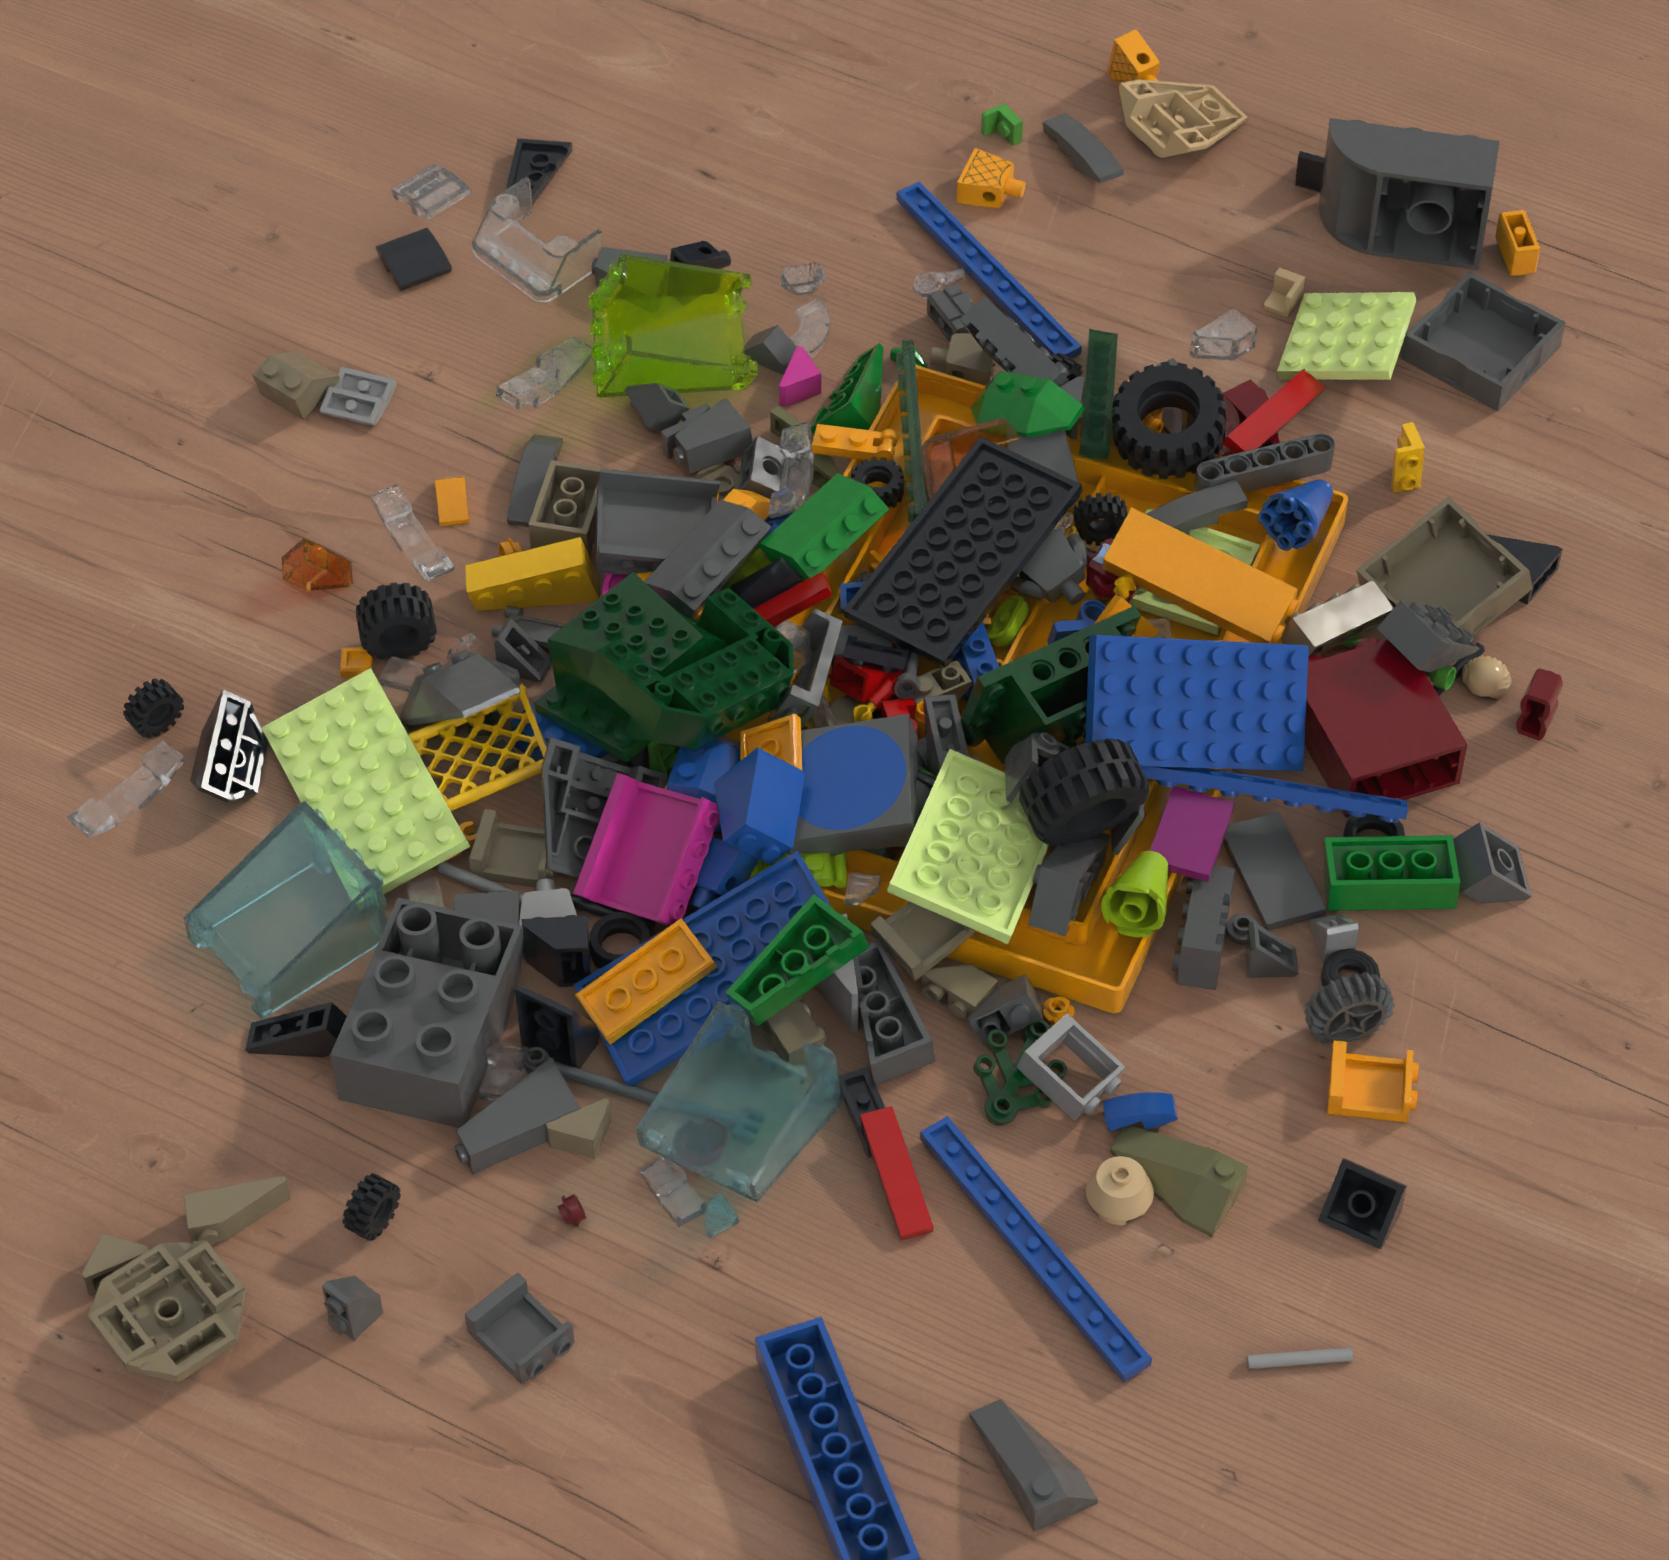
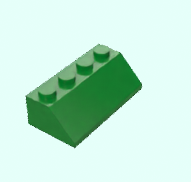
[757,473,889,586]
[1324,835,1460,911]

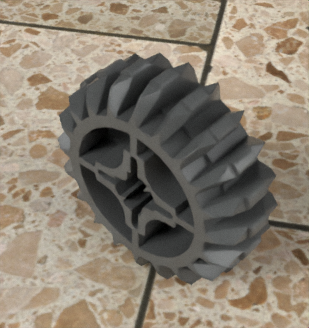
[1304,972,1395,1043]

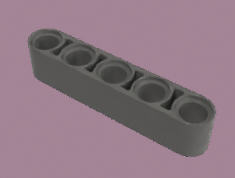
[1195,433,1335,493]

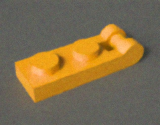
[812,424,899,462]

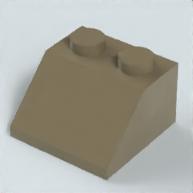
[252,351,340,420]

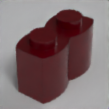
[1516,668,1563,741]

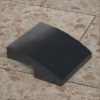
[376,228,452,291]

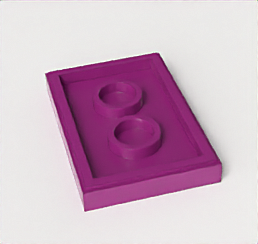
[1150,786,1235,882]

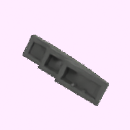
[1042,113,1124,184]
[1146,479,1248,535]

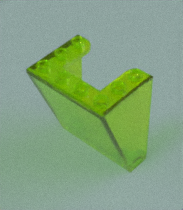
[589,254,758,398]

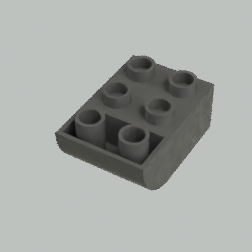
[1319,118,1500,270]
[330,898,523,1128]

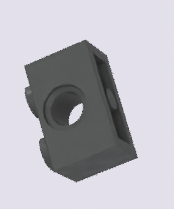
[738,436,789,502]

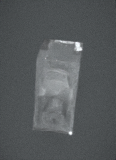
[1190,308,1257,360]

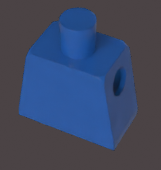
[690,837,758,910]

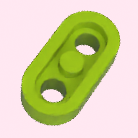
[986,595,1029,647]

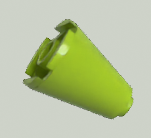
[1101,851,1168,938]

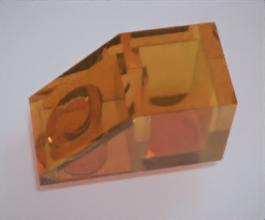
[281,538,353,591]

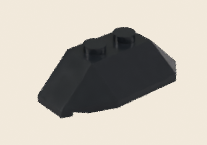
[190,689,268,803]

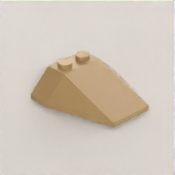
[1119,80,1248,158]

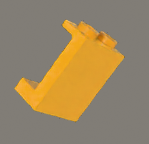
[1327,1040,1419,1123]

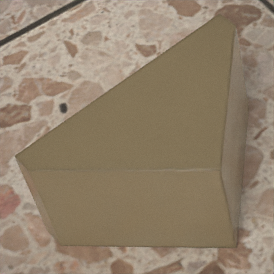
[546,1098,611,1159]
[82,1233,149,1296]

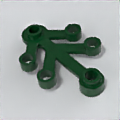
[973,1020,1067,1126]

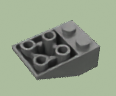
[1377,600,1479,672]

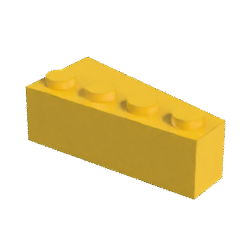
[465,537,600,611]

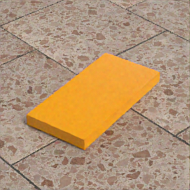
[575,918,717,1045]

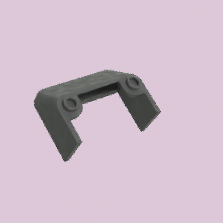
[1005,732,1145,855]

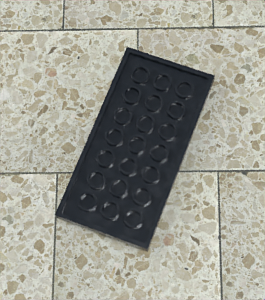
[843,436,1082,668]

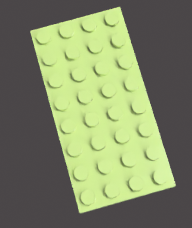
[261,668,470,909]

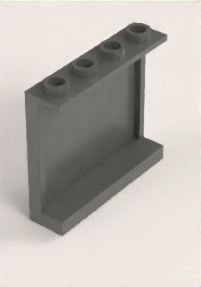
[595,469,720,575]

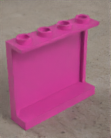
[573,773,720,926]

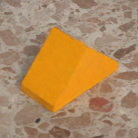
[435,476,469,526]

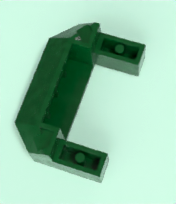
[588,587,794,749]

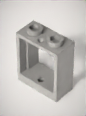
[1016,1013,1125,1121]

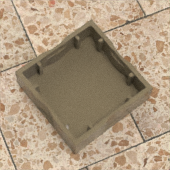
[1356,496,1533,637]

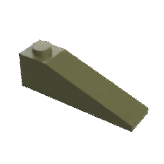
[1110,1125,1248,1237]

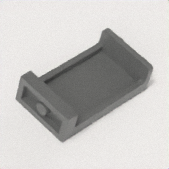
[767,609,843,729]

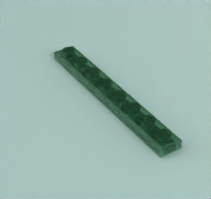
[1079,329,1118,459]
[896,340,926,522]

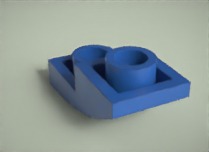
[1103,1092,1178,1131]

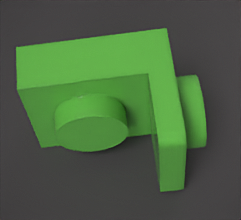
[981,103,1023,146]

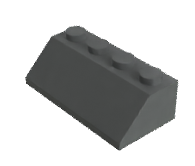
[644,500,772,619]

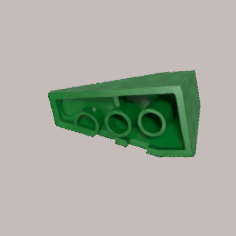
[808,343,883,434]

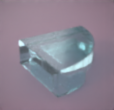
[704,1192,739,1237]

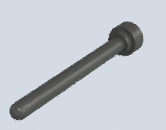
[894,650,921,700]

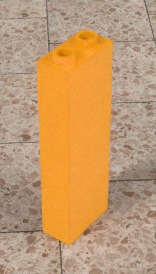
[1103,507,1299,644]

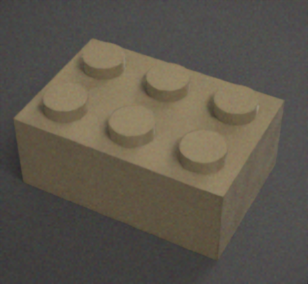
[528,460,609,555]

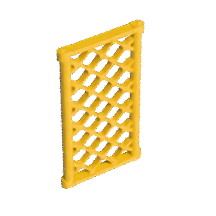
[408,683,547,811]

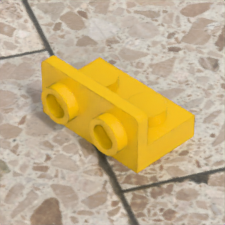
[1391,422,1425,492]

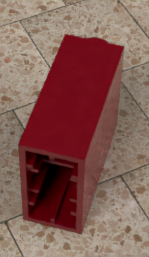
[1304,638,1468,818]

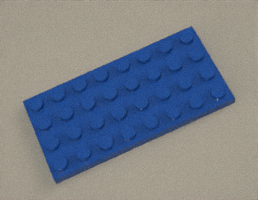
[1085,635,1309,771]
[573,850,831,1085]

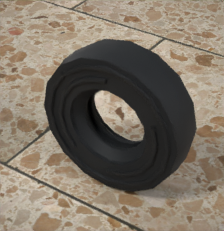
[1321,949,1380,986]

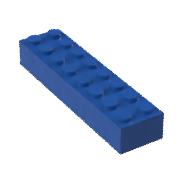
[755,1317,920,1560]

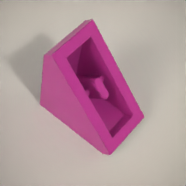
[779,346,821,407]

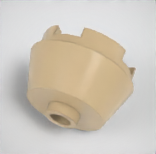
[1086,1156,1154,1225]

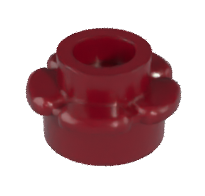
[558,1194,587,1226]

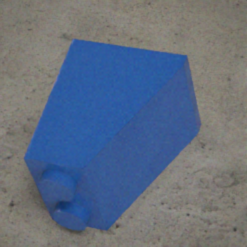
[714,747,805,865]

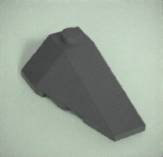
[969,1399,1098,1531]

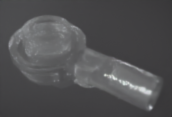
[913,268,965,298]

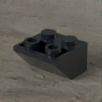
[522,915,591,987]

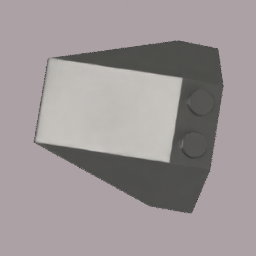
[399,650,520,725]
[541,737,668,879]

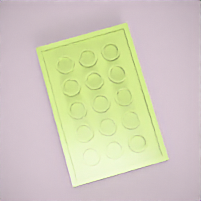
[887,749,1049,944]

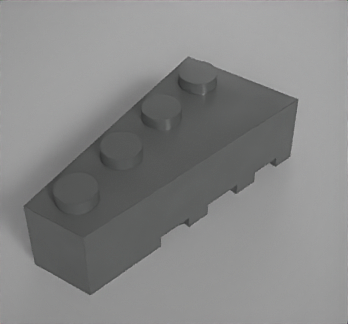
[1028,833,1110,936]

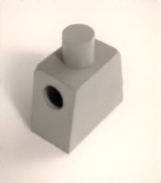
[519,878,577,954]

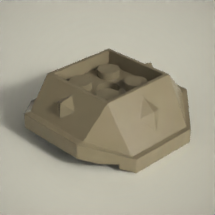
[88,1240,246,1383]

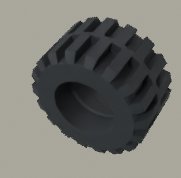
[356,582,437,661]

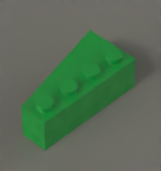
[725,894,870,1026]

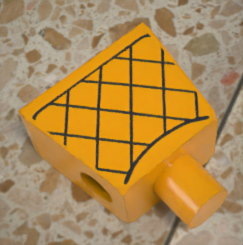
[1107,29,1160,86]
[957,148,1026,208]

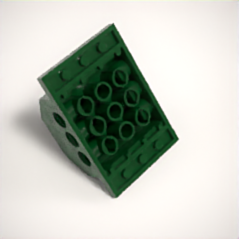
[534,572,729,762]
[961,606,1141,764]

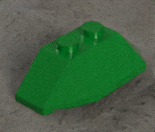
[970,371,1084,438]

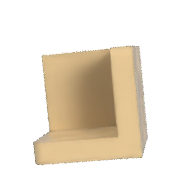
[1264,267,1305,318]

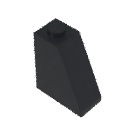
[1486,534,1563,605]

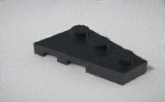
[504,139,572,205]

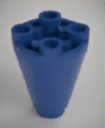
[1258,480,1333,551]

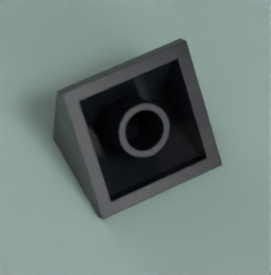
[1318,1158,1407,1249]

